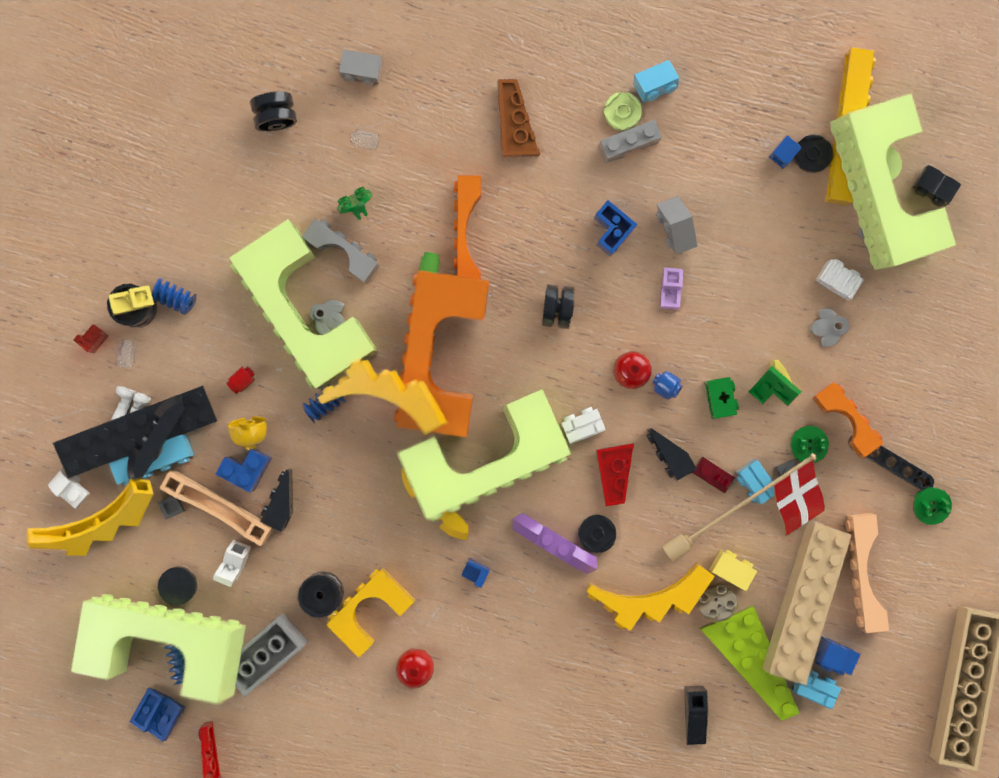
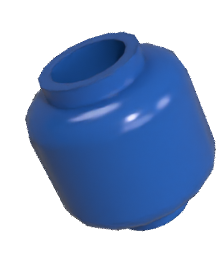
[653,371,682,399]

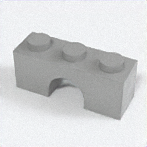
[599,120,662,163]

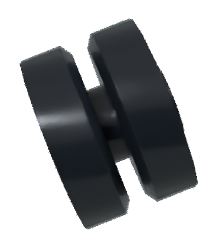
[250,91,297,132]
[107,284,157,328]
[542,284,575,329]
[297,571,344,618]

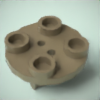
[698,584,738,622]

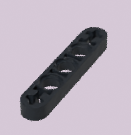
[848,435,934,490]

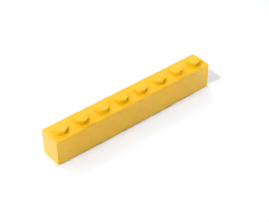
[825,47,876,206]

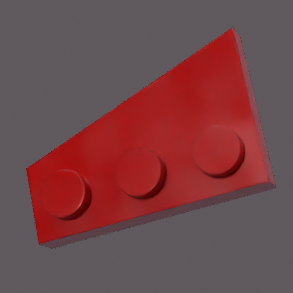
[596,443,634,507]
[198,721,221,778]

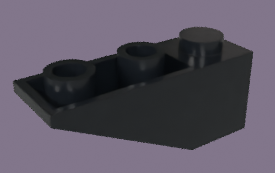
[646,428,697,481]
[260,469,293,532]
[684,686,708,745]

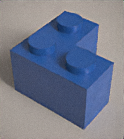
[594,200,638,257]
[215,449,272,493]
[814,635,861,676]

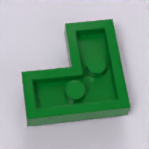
[749,366,802,406]

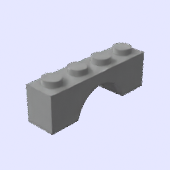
[302,219,379,284]

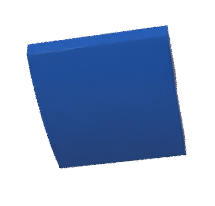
[130,688,185,742]

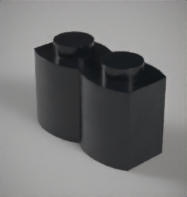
[912,165,961,207]

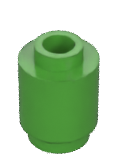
[419,252,440,273]

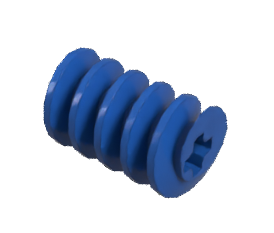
[152,278,197,315]
[302,385,346,423]
[164,644,186,685]

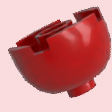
[613,351,652,389]
[396,648,434,689]

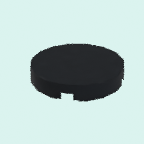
[794,134,833,173]
[578,514,616,553]
[158,566,198,605]

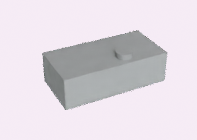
[236,612,308,697]

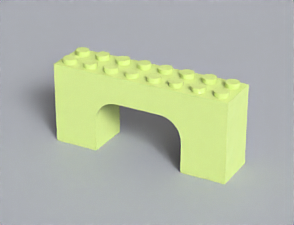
[830,94,956,270]
[230,219,379,389]
[397,389,571,521]
[71,594,246,704]

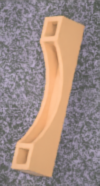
[159,470,274,546]
[845,513,889,633]

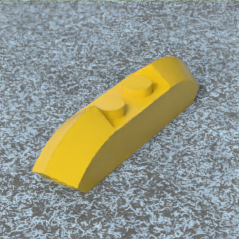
[401,468,469,540]

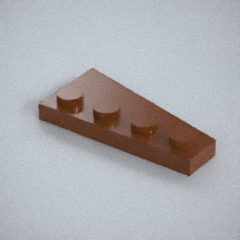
[497,79,540,157]

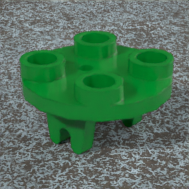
[337,186,372,220]
[790,426,829,463]
[913,487,952,525]

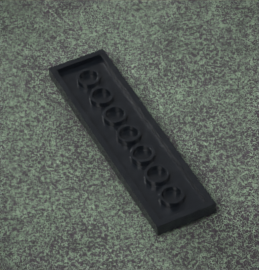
[53,385,218,479]

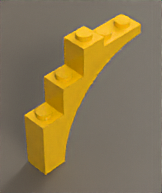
[317,359,447,434]
[26,479,153,556]
[586,562,715,631]

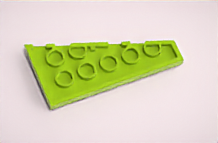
[700,606,799,721]

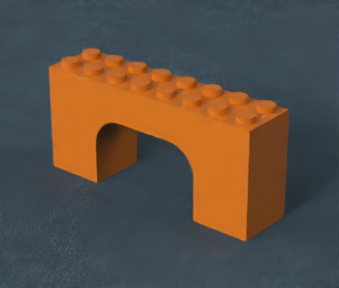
[394,271,490,437]

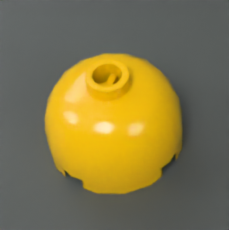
[228,416,267,450]

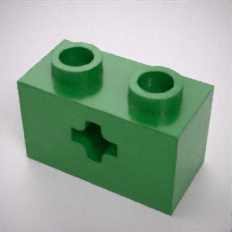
[704,377,739,419]

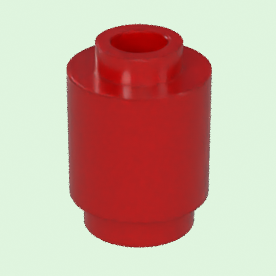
[226,366,255,394]

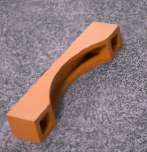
[454,175,481,279]

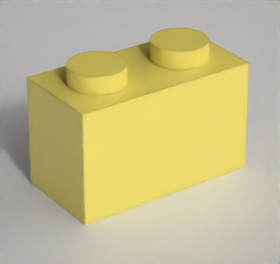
[709,550,757,591]

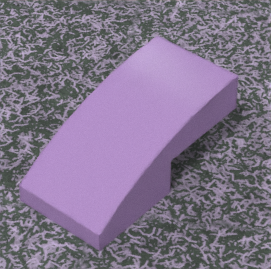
[660,267,683,310]

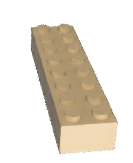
[762,521,851,685]
[930,605,999,771]

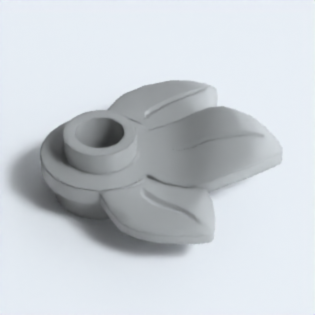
[310,300,345,335]
[809,309,849,347]

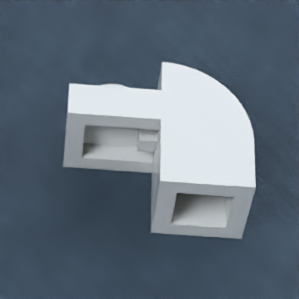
[48,468,90,509]
[213,539,251,587]

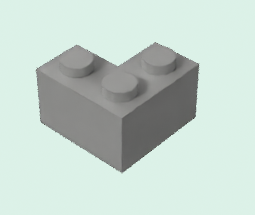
[656,196,698,254]

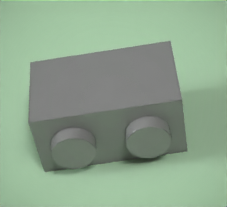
[339,50,383,85]

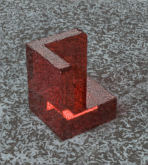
[73,324,109,353]

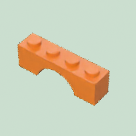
[812,382,884,459]

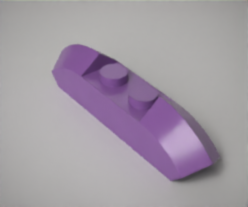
[513,513,597,574]

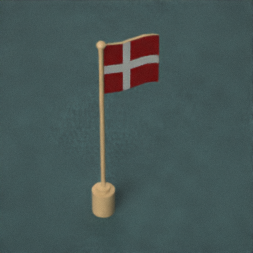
[662,454,825,562]

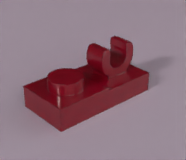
[692,457,735,494]

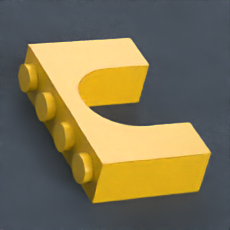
[326,567,415,658]

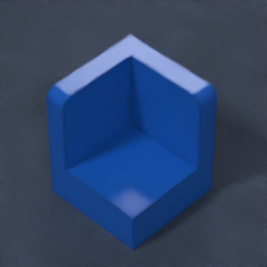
[769,135,801,169]
[462,558,490,588]

